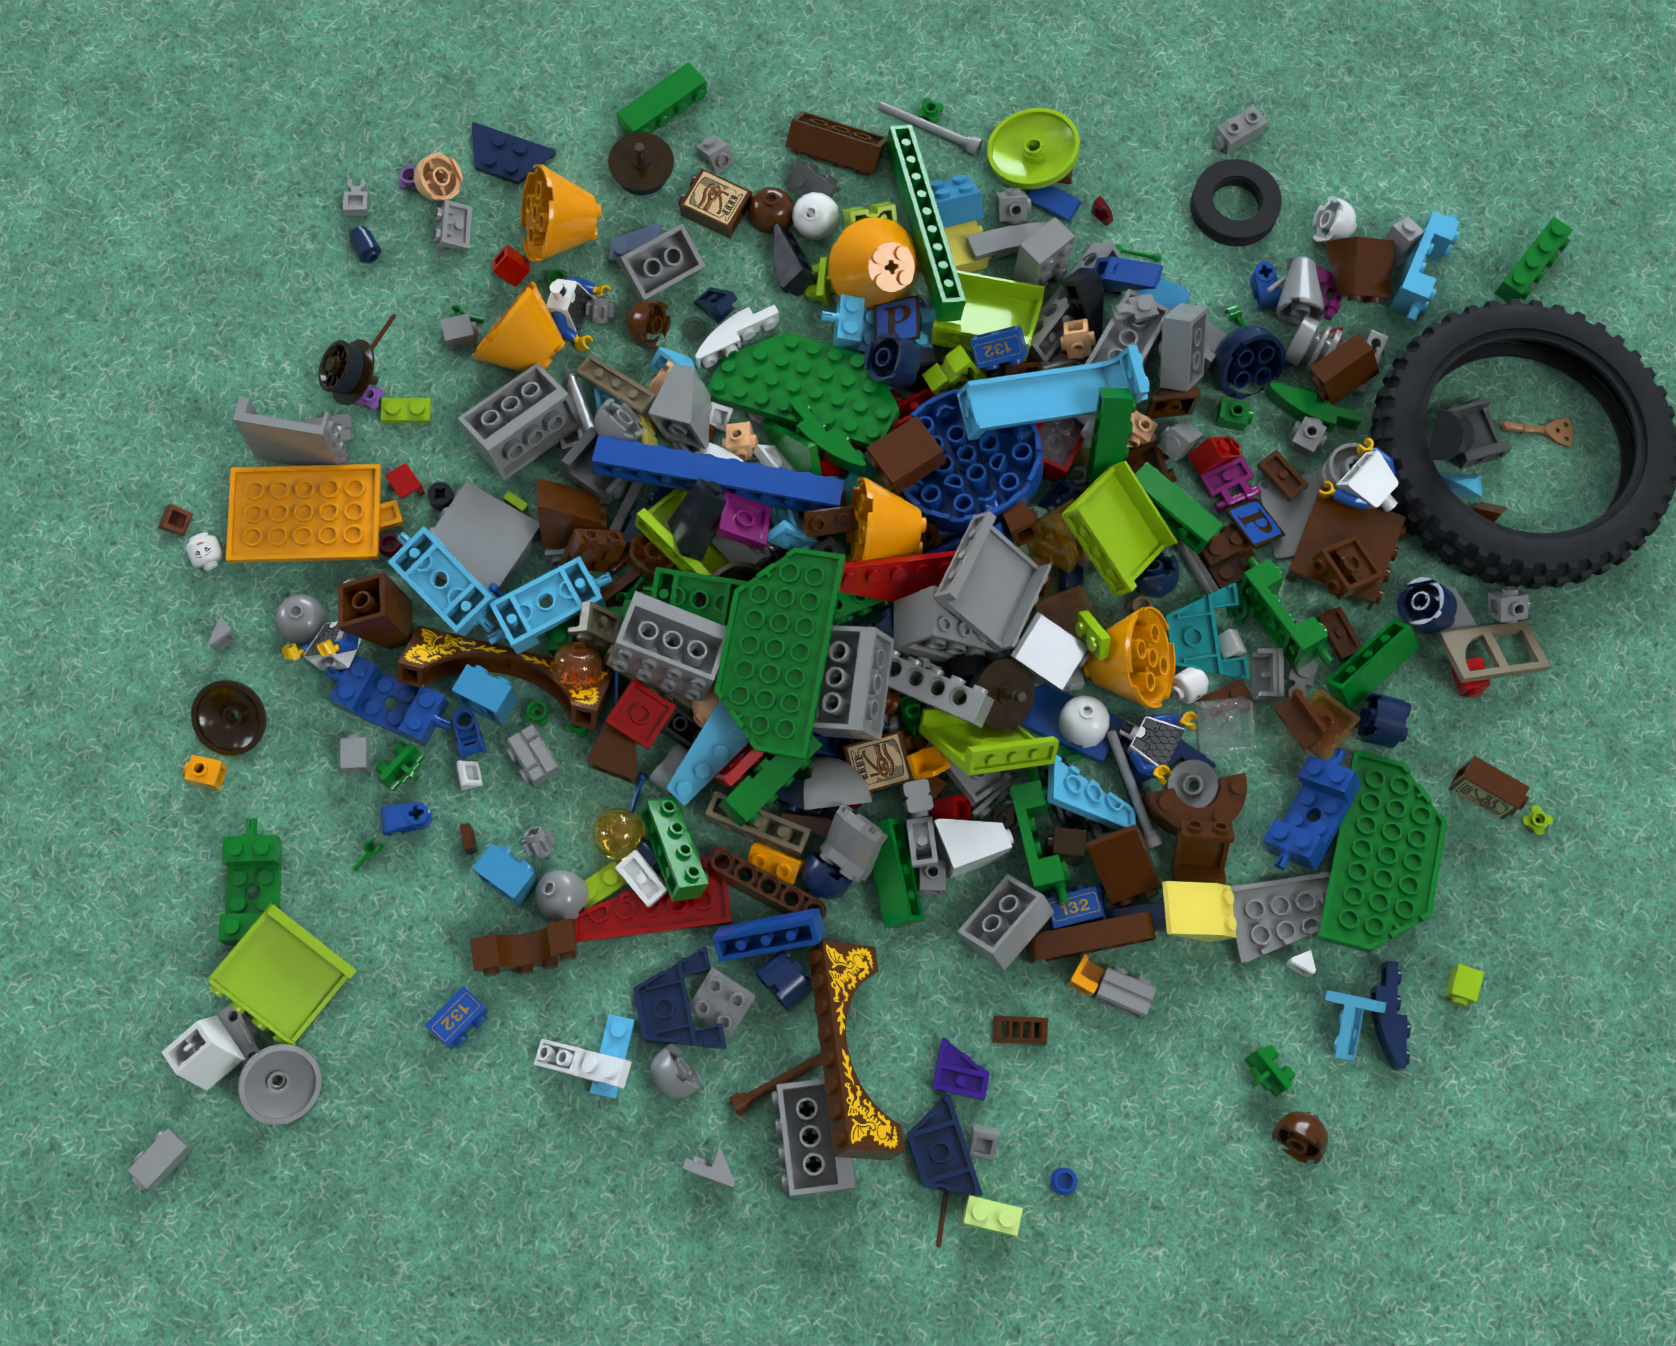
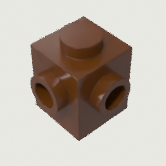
[1002,501,1041,547]

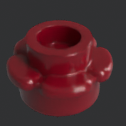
[379,534,403,557]

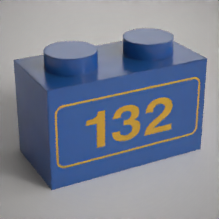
[970,324,1028,371]
[1046,884,1104,931]
[425,986,489,1050]

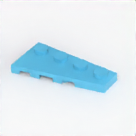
[666,699,749,806]
[1047,754,1136,831]

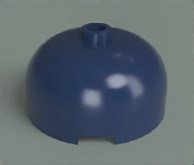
[1212,326,1286,400]

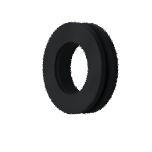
[1190,159,1282,247]

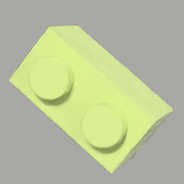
[961,1195,1023,1237]

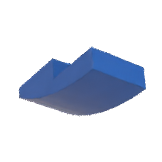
[1027,185,1081,222]

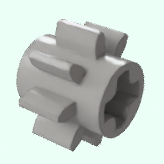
[585,295,614,323]
[521,826,555,859]

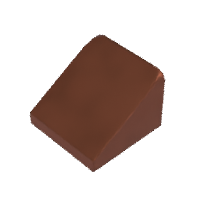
[157,504,193,536]

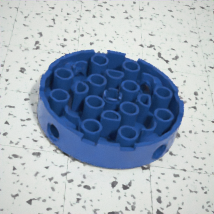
[901,388,1044,533]

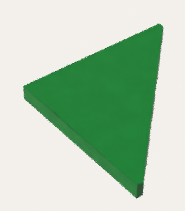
[761,419,822,476]

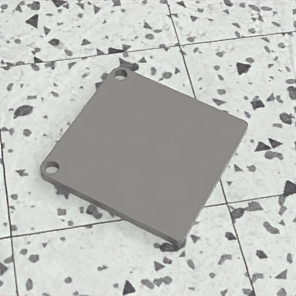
[1258,472,1320,559]

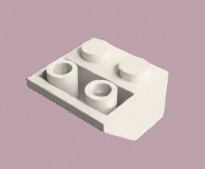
[161,1015,246,1090]

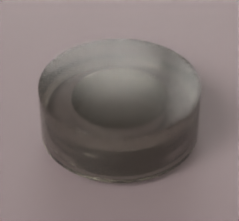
[682,317,706,341]

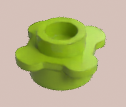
[1522,805,1553,835]

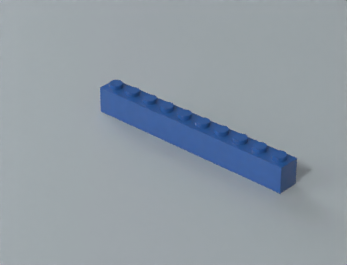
[592,435,845,512]

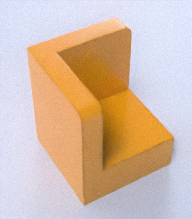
[907,745,951,781]
[1068,954,1104,997]

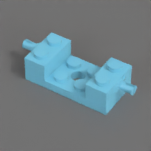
[1389,211,1460,324]
[821,294,935,355]
[388,526,498,636]
[486,556,613,655]

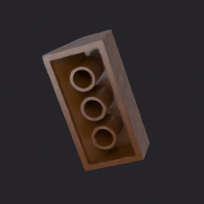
[785,111,887,175]

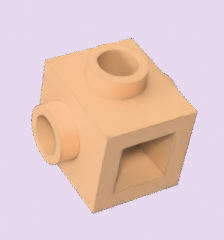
[1060,319,1096,359]
[1127,411,1158,449]
[722,421,759,461]

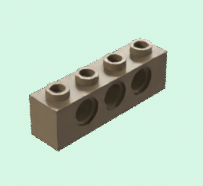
[705,791,811,859]

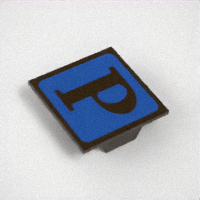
[874,295,922,343]
[1224,498,1286,550]

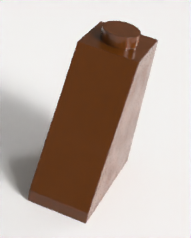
[587,707,638,785]

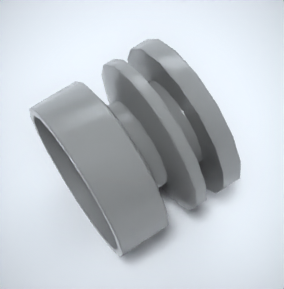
[1285,315,1343,373]

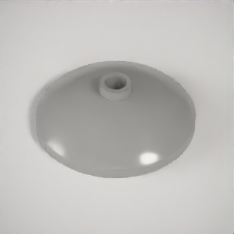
[238,1044,322,1125]

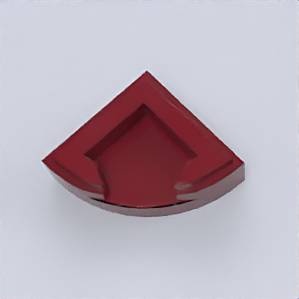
[1091,196,1113,226]

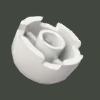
[792,192,840,240]
[1312,196,1357,244]
[1058,695,1110,748]

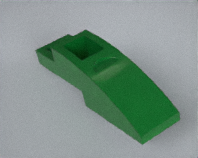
[1265,381,1363,433]
[788,396,867,475]

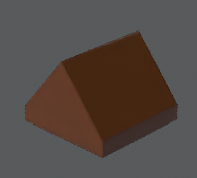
[925,776,947,800]

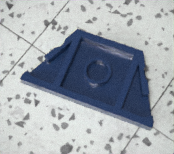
[472,122,556,185]
[906,1094,983,1197]

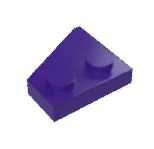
[932,1038,990,1101]

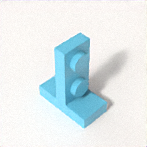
[767,506,818,551]
[1325,990,1386,1061]

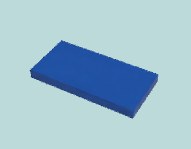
[1020,684,1123,765]

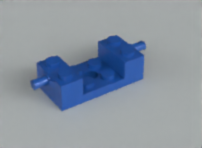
[324,655,452,747]
[1263,748,1361,871]

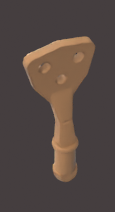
[1500,418,1573,447]

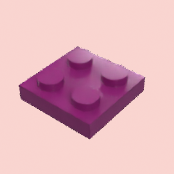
[716,491,771,551]

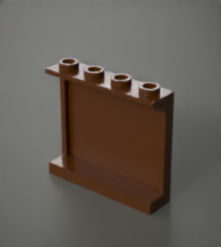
[1285,486,1407,611]

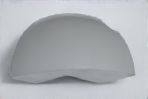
[804,757,872,810]

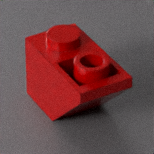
[1188,437,1244,475]

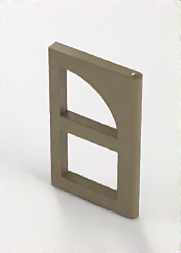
[1437,620,1551,683]

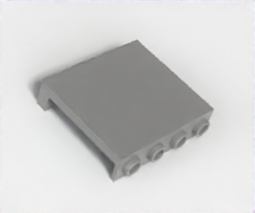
[233,397,351,466]
[429,481,541,598]
[934,511,1052,651]

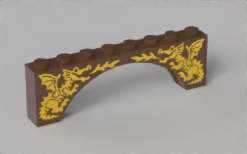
[397,625,613,730]
[808,940,905,1161]

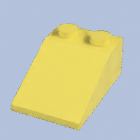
[1162,881,1237,942]

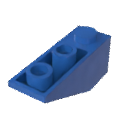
[1094,257,1164,292]

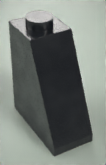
[667,478,726,561]

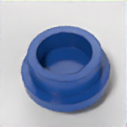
[1050,1167,1077,1195]

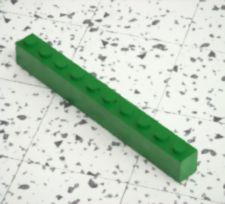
[886,125,966,322]

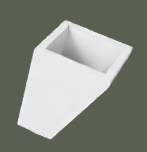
[933,818,1014,878]

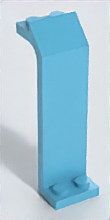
[957,345,1149,440]

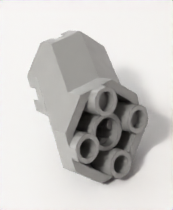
[819,803,888,882]

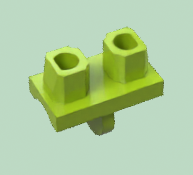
[805,257,836,306]

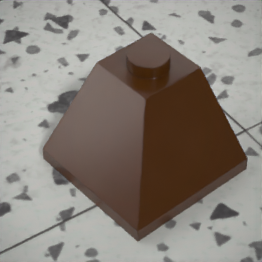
[1145,385,1201,419]

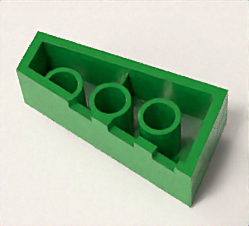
[719,735,822,827]

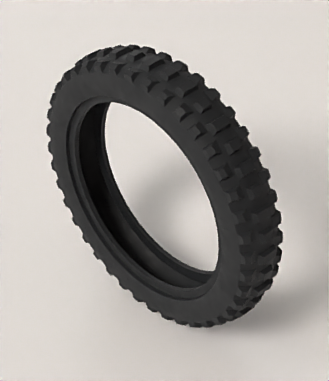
[1370,299,1676,589]

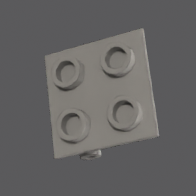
[690,967,756,1038]

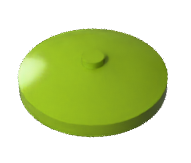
[987,108,1081,189]

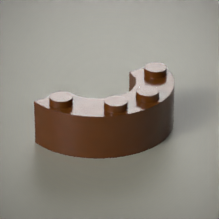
[1142,773,1247,836]
[470,918,579,977]

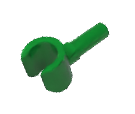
[449,305,485,324]
[1224,305,1247,327]
[615,576,646,606]
[351,838,384,871]

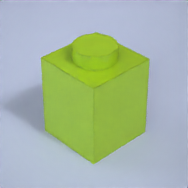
[1444,964,1484,1007]

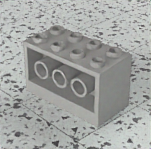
[1085,289,1172,369]
[458,363,583,481]
[893,586,1011,663]
[606,591,727,701]
[813,625,894,740]
[772,1078,855,1199]

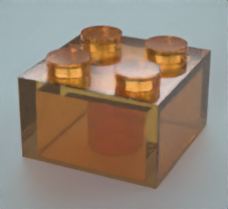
[1035,584,1098,640]
[1286,688,1361,760]

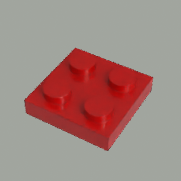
[605,679,676,750]
[714,742,765,787]

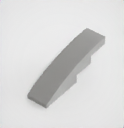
[966,222,1048,261]

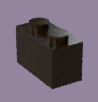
[1043,827,1086,866]

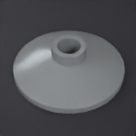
[1167,760,1219,808]

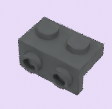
[784,161,841,198]

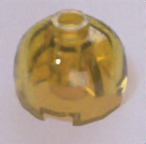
[592,808,646,861]

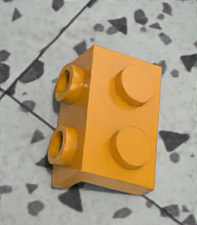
[747,842,804,884]

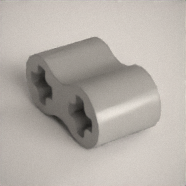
[649,743,689,796]

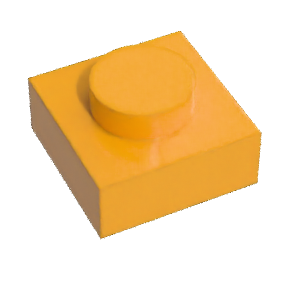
[380,500,404,532]

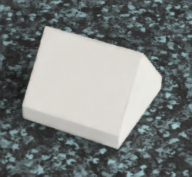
[1218,629,1247,659]
[456,760,483,791]
[1285,950,1316,977]

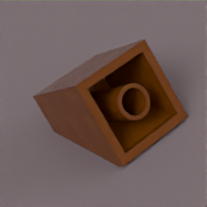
[1325,236,1394,303]
[537,479,607,548]
[338,572,413,650]
[1085,825,1163,908]

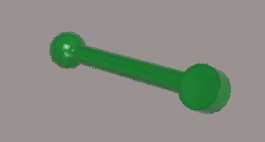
[1115,244,1161,262]

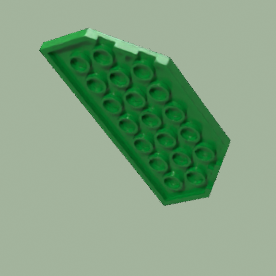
[706,332,900,449]
[714,547,846,760]
[1317,750,1447,953]

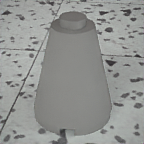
[1276,256,1325,326]

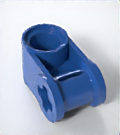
[1250,262,1282,310]
[452,707,487,760]
[380,802,433,836]

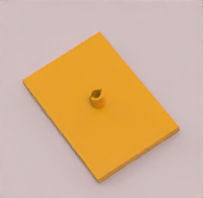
[226,464,382,563]

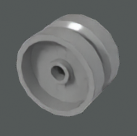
[1318,443,1367,489]

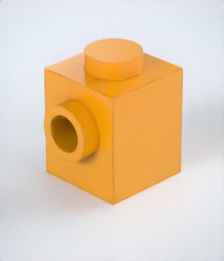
[183,755,227,791]

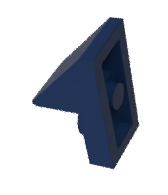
[694,287,737,324]

